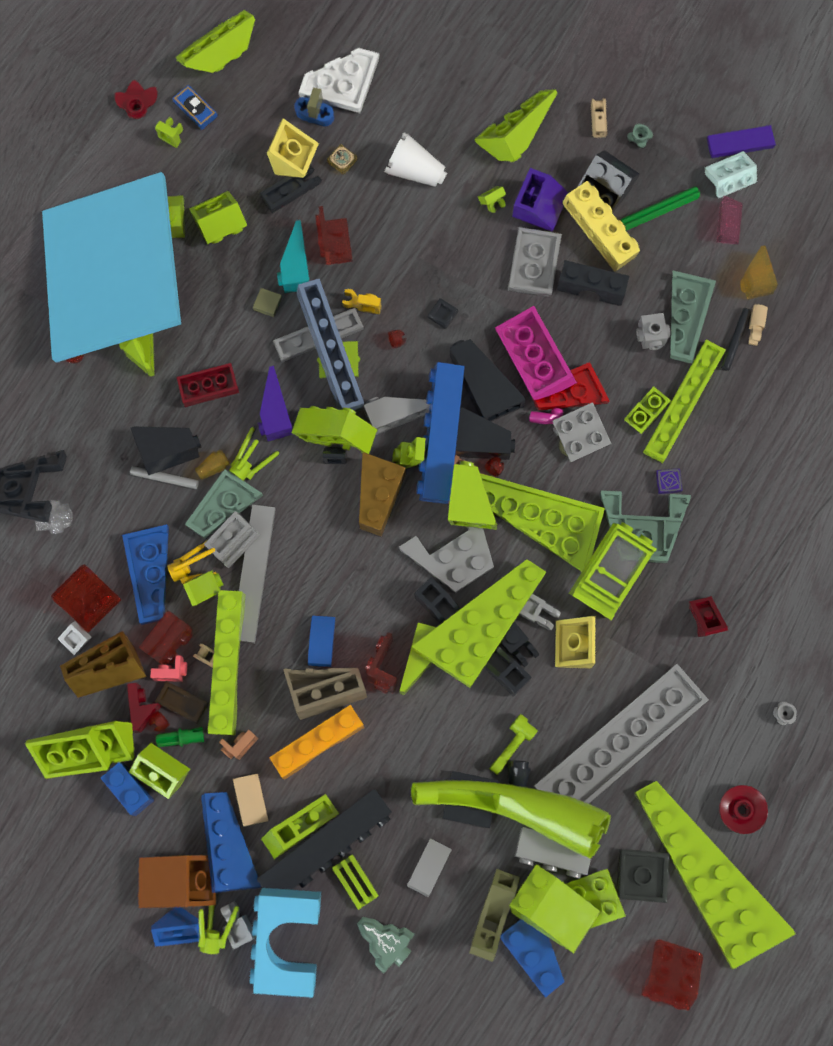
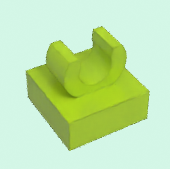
[155,118,183,148]
[477,186,506,213]

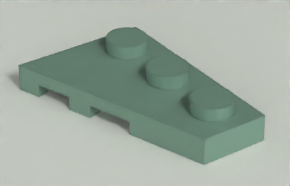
[185,469,263,538]

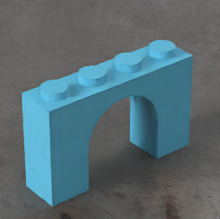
[250,888,321,998]

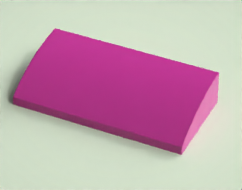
[495,306,577,400]

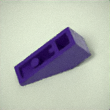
[258,366,293,442]

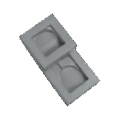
[407,838,452,897]

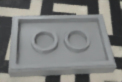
[508,227,562,297]

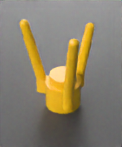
[167,541,216,584]

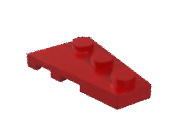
[529,362,609,411]

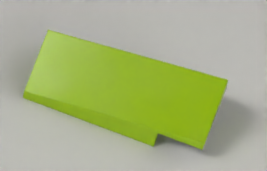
[25,721,134,779]

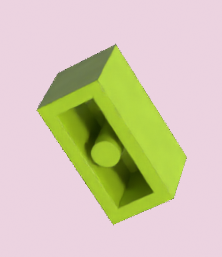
[129,743,190,799]

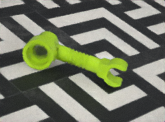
[489,714,538,774]

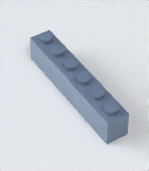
[297,279,364,412]

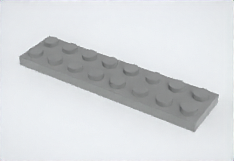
[534,664,709,804]

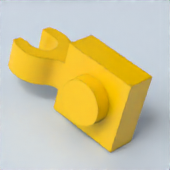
[342,289,381,315]

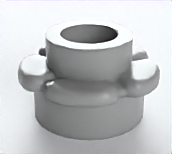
[773,702,797,725]

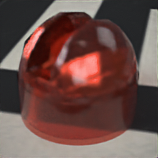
[388,330,406,349]
[484,457,504,477]
[149,710,170,732]

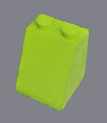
[448,461,497,530]

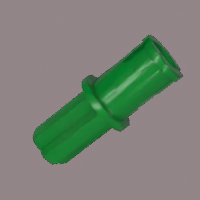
[156,727,204,747]

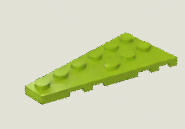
[411,560,546,688]

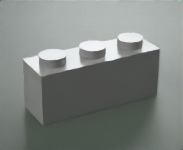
[514,827,591,879]

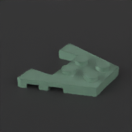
[600,491,691,563]

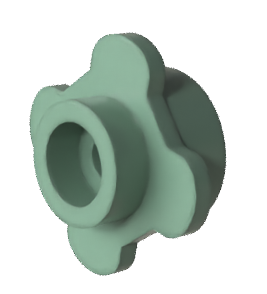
[627,124,653,148]

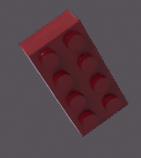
[176,363,239,407]

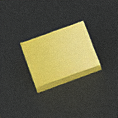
[267,119,319,178]
[555,616,595,668]

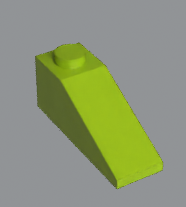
[183,570,224,606]
[400,623,436,695]
[261,794,339,859]

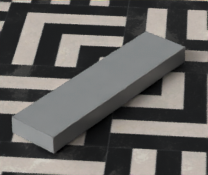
[273,308,364,362]

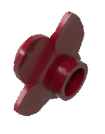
[115,80,158,119]

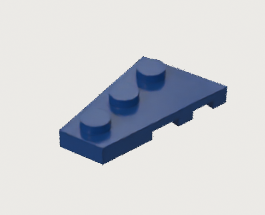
[500,919,565,998]

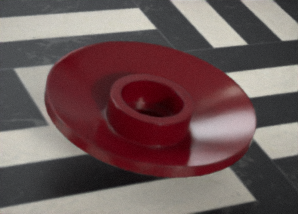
[719,785,768,834]

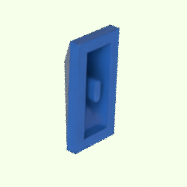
[151,907,199,947]

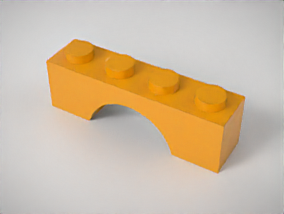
[269,705,365,780]

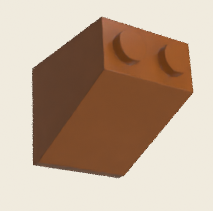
[138,855,216,908]

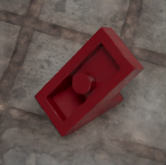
[689,596,728,637]
[127,682,162,733]

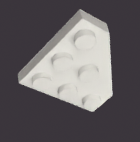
[299,48,379,113]

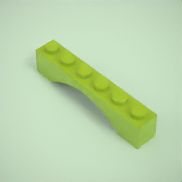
[208,590,246,735]

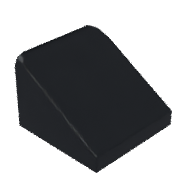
[322,447,347,464]

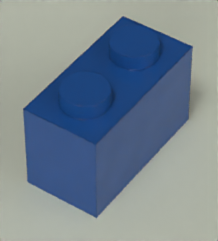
[101,762,154,816]

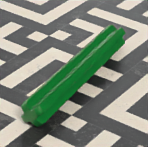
[621,186,700,231]

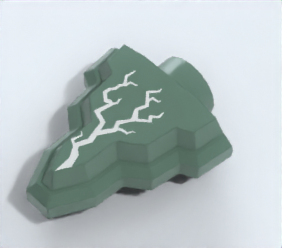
[357,917,415,974]

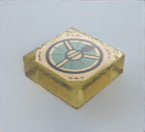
[327,144,358,175]

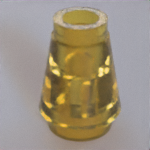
[195,449,230,480]

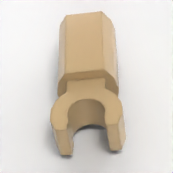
[748,305,768,346]

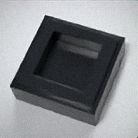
[428,298,458,329]

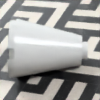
[384,133,447,186]

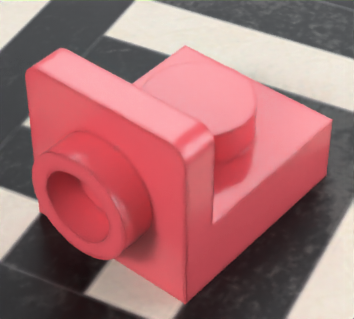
[150,655,187,682]

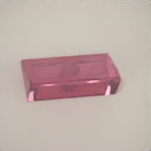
[716,196,743,245]

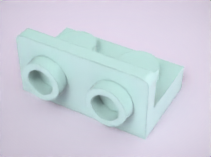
[705,151,757,198]

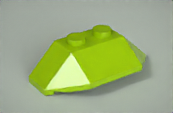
[176,10,255,73]
[119,333,155,376]

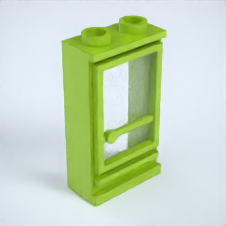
[569,522,657,620]

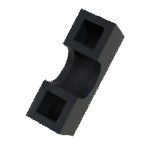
[557,260,630,306]

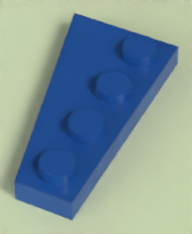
[122,525,169,625]
[201,792,261,893]

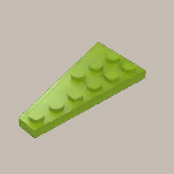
[480,473,605,572]

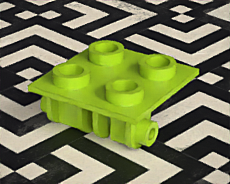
[566,869,626,928]

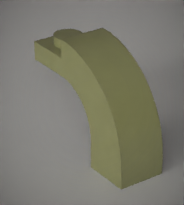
[469,869,520,962]

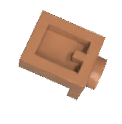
[219,730,259,760]

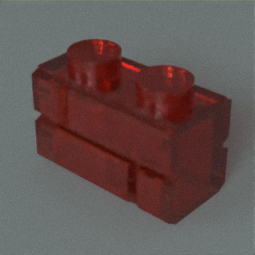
[139,610,193,665]

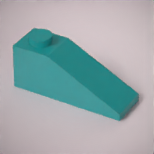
[277,220,310,293]

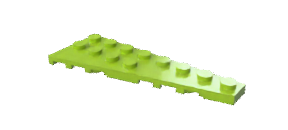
[635,781,795,969]

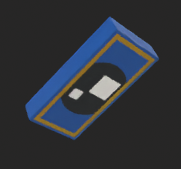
[172,85,218,130]

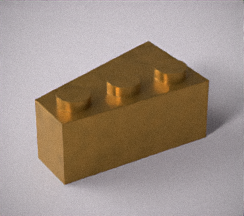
[359,452,406,537]
[60,631,146,698]

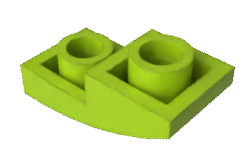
[624,386,671,434]
[392,437,426,468]

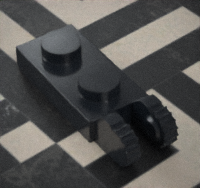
[260,165,322,214]
[500,621,539,667]

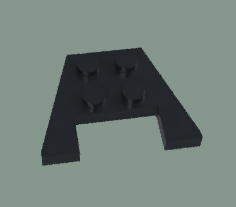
[0,450,67,523]

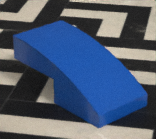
[308,616,335,667]

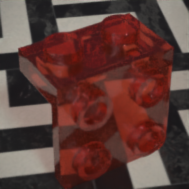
[51,564,122,633]
[365,632,397,694]
[641,939,703,1011]

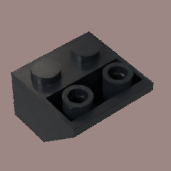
[578,150,640,213]

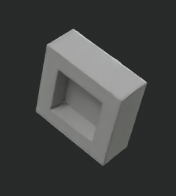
[58,621,92,655]

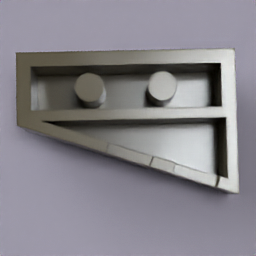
[283,668,368,720]

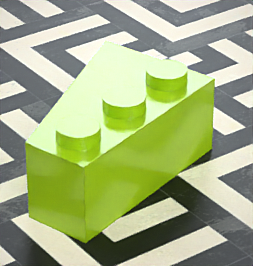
[291,406,377,454]

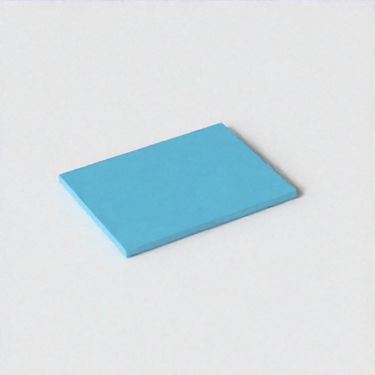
[42,172,181,362]

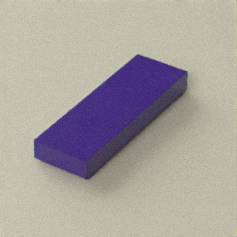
[707,125,776,158]

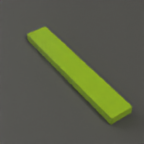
[643,339,726,463]

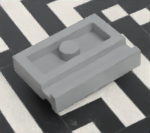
[204,511,260,568]

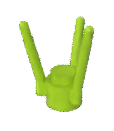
[229,427,279,481]
[198,905,239,954]

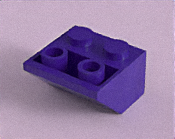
[512,168,568,232]

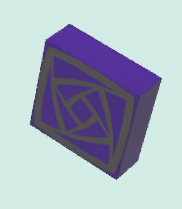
[656,469,682,494]

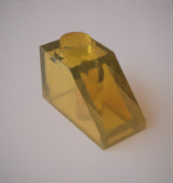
[740,245,778,300]

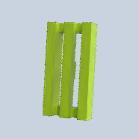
[332,854,379,910]

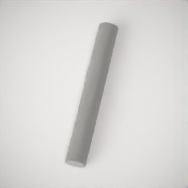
[130,466,199,489]

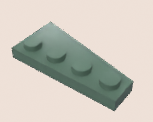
[670,271,716,364]

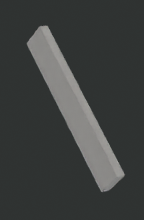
[239,505,276,644]

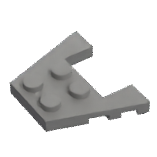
[399,527,494,593]

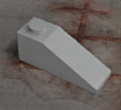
[364,397,430,435]

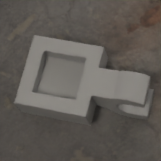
[220,901,257,950]

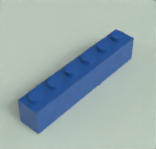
[416,362,464,504]

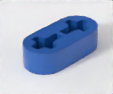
[294,97,334,127]

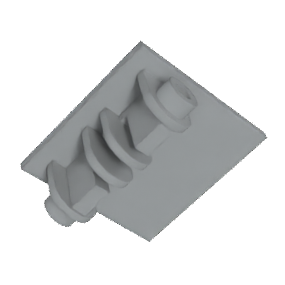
[552,402,611,462]

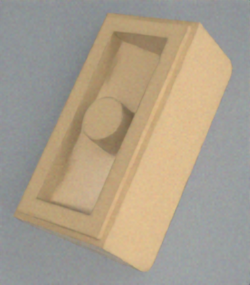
[233,774,268,827]

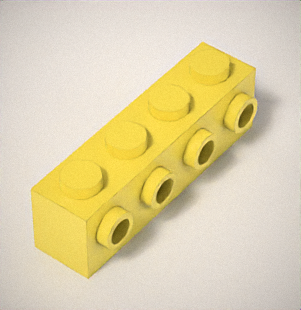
[562,181,640,272]

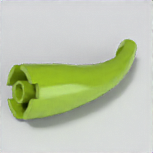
[411,780,611,859]

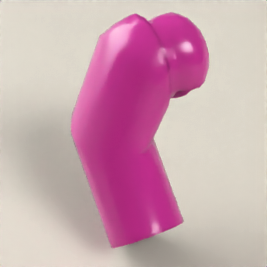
[529,408,563,424]

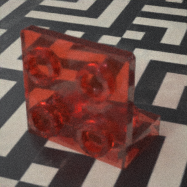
[315,206,353,265]

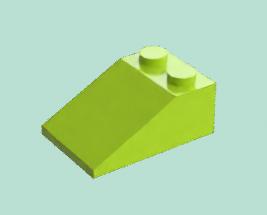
[509,865,600,954]

